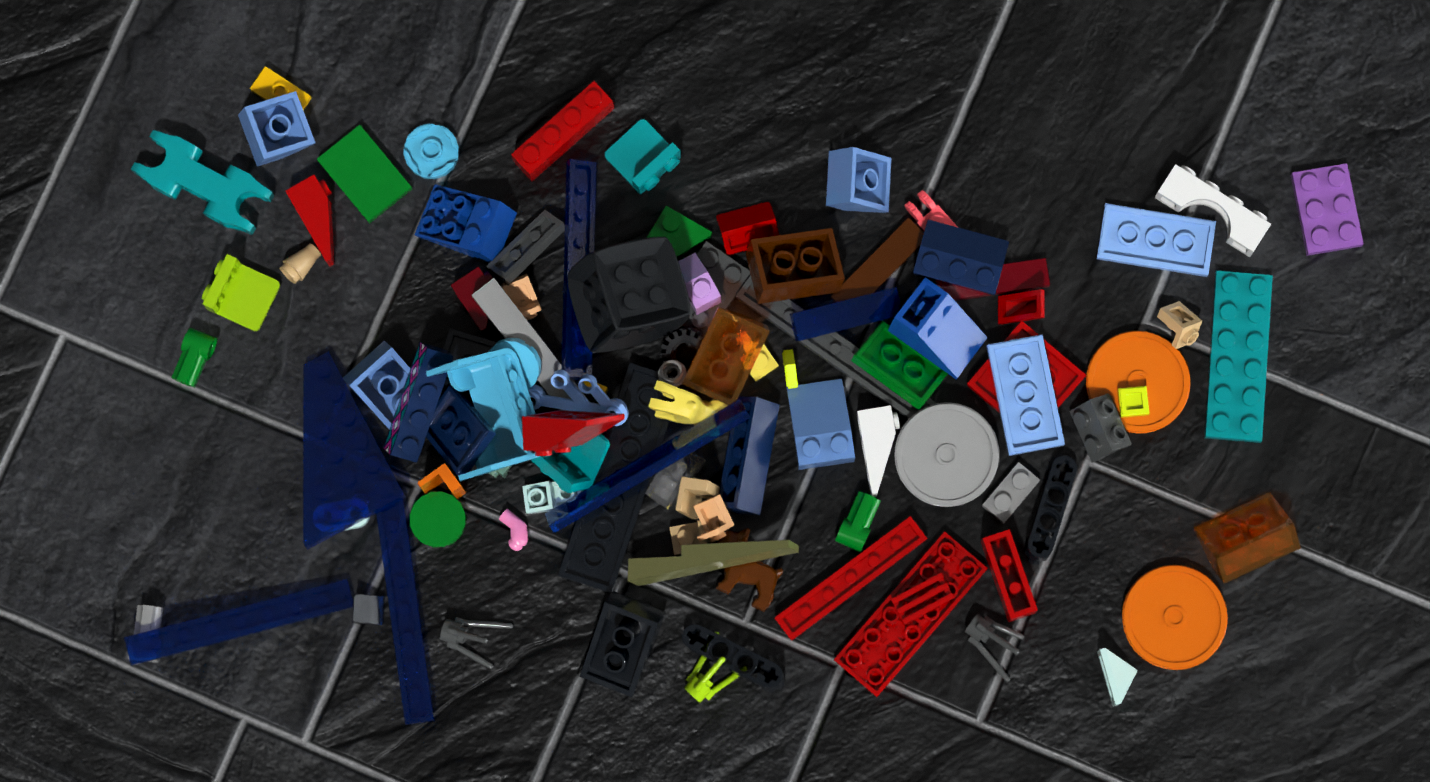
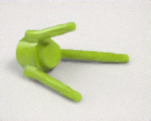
[684,631,748,703]

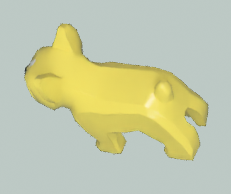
[648,380,728,436]

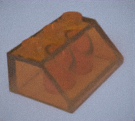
[682,307,770,407]
[1194,492,1301,584]

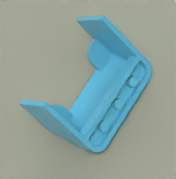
[426,348,540,481]

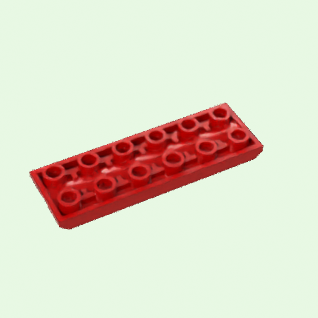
[834,531,988,697]

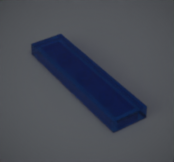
[790,287,901,341]

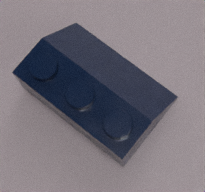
[913,220,1009,296]

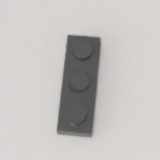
[487,210,566,285]

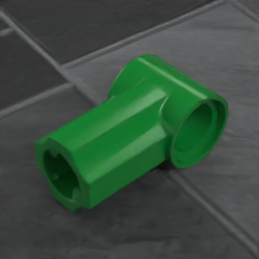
[171,328,217,388]
[835,491,881,552]

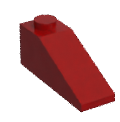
[285,175,334,267]

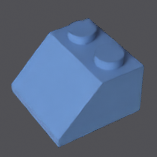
[238,91,315,167]
[826,147,891,213]

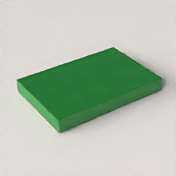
[317,125,412,224]
[851,320,948,410]

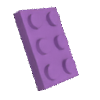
[1291,163,1363,256]

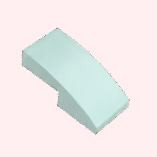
[522,481,585,514]

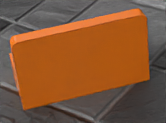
[417,463,466,499]

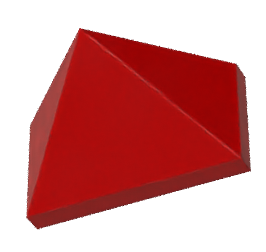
[998,289,1044,325]

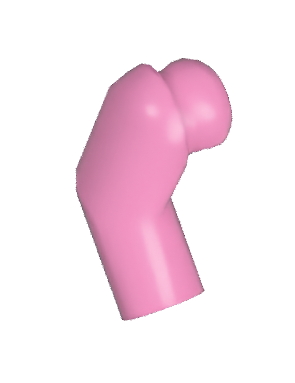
[499,509,528,551]

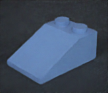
[343,341,439,430]
[786,379,855,470]

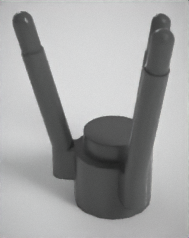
[965,614,1024,682]
[440,617,513,669]

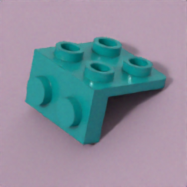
[605,119,681,195]
[531,434,610,493]

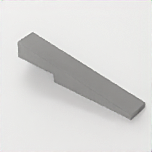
[472,278,590,410]

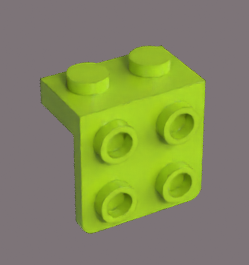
[202,254,280,331]

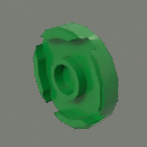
[410,491,466,548]

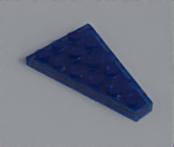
[303,352,406,549]

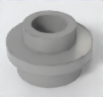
[658,360,687,387]

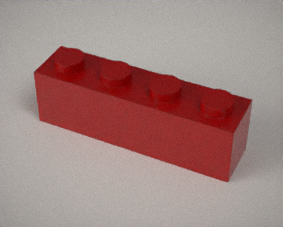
[511,81,614,182]

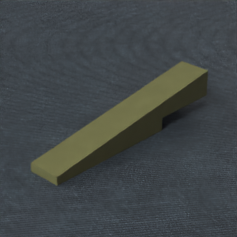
[628,540,799,586]

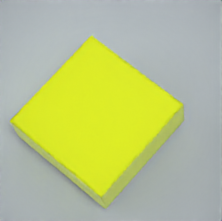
[1117,386,1150,418]

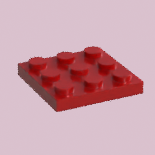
[967,321,1086,413]

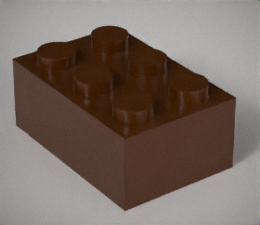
[746,228,845,304]

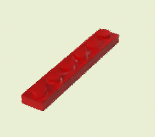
[774,516,928,641]

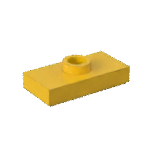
[250,66,312,110]

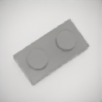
[982,462,1040,524]

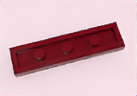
[935,258,1050,301]

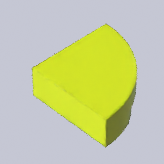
[782,349,798,389]

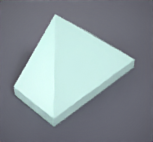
[1097,648,1138,706]

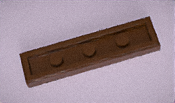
[831,218,924,317]

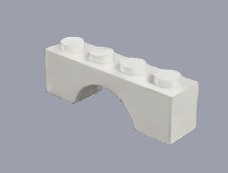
[1155,164,1271,257]

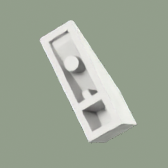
[857,405,900,497]

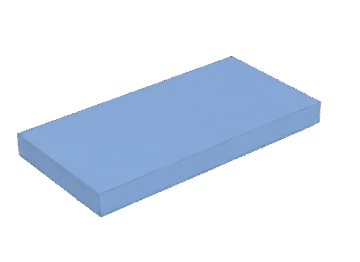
[1096,203,1216,277]
[986,335,1065,456]

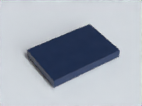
[426,384,496,476]

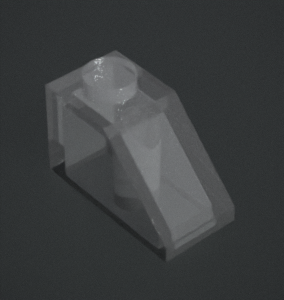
[645,444,706,510]

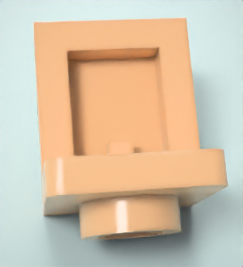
[501,274,542,320]
[693,494,734,543]

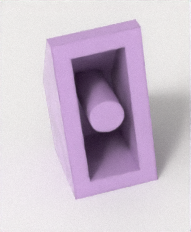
[678,253,721,315]

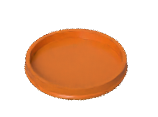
[1086,331,1190,433]
[1122,565,1228,670]

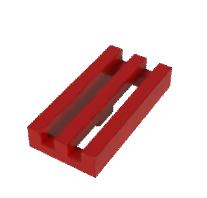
[891,573,955,625]

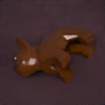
[714,528,783,612]

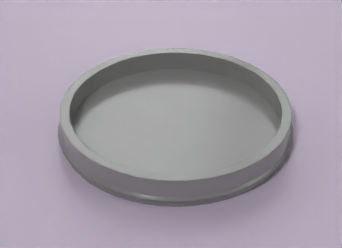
[894,402,999,507]

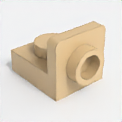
[1157,301,1202,349]
[669,520,711,556]

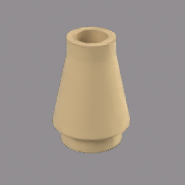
[280,243,321,284]

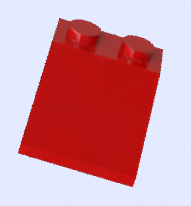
[522,410,625,456]

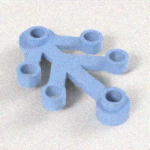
[528,370,629,426]

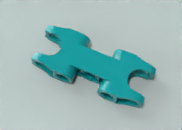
[131,130,275,235]

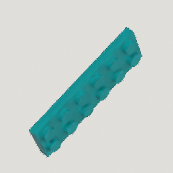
[1204,271,1273,443]

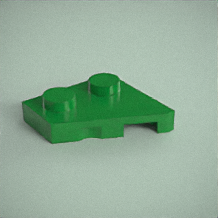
[647,206,712,257]

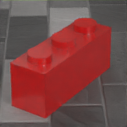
[981,529,1038,622]

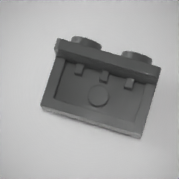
[1069,394,1131,463]

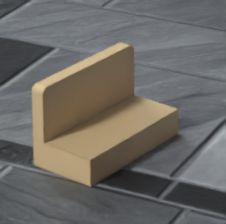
[676,477,720,520]

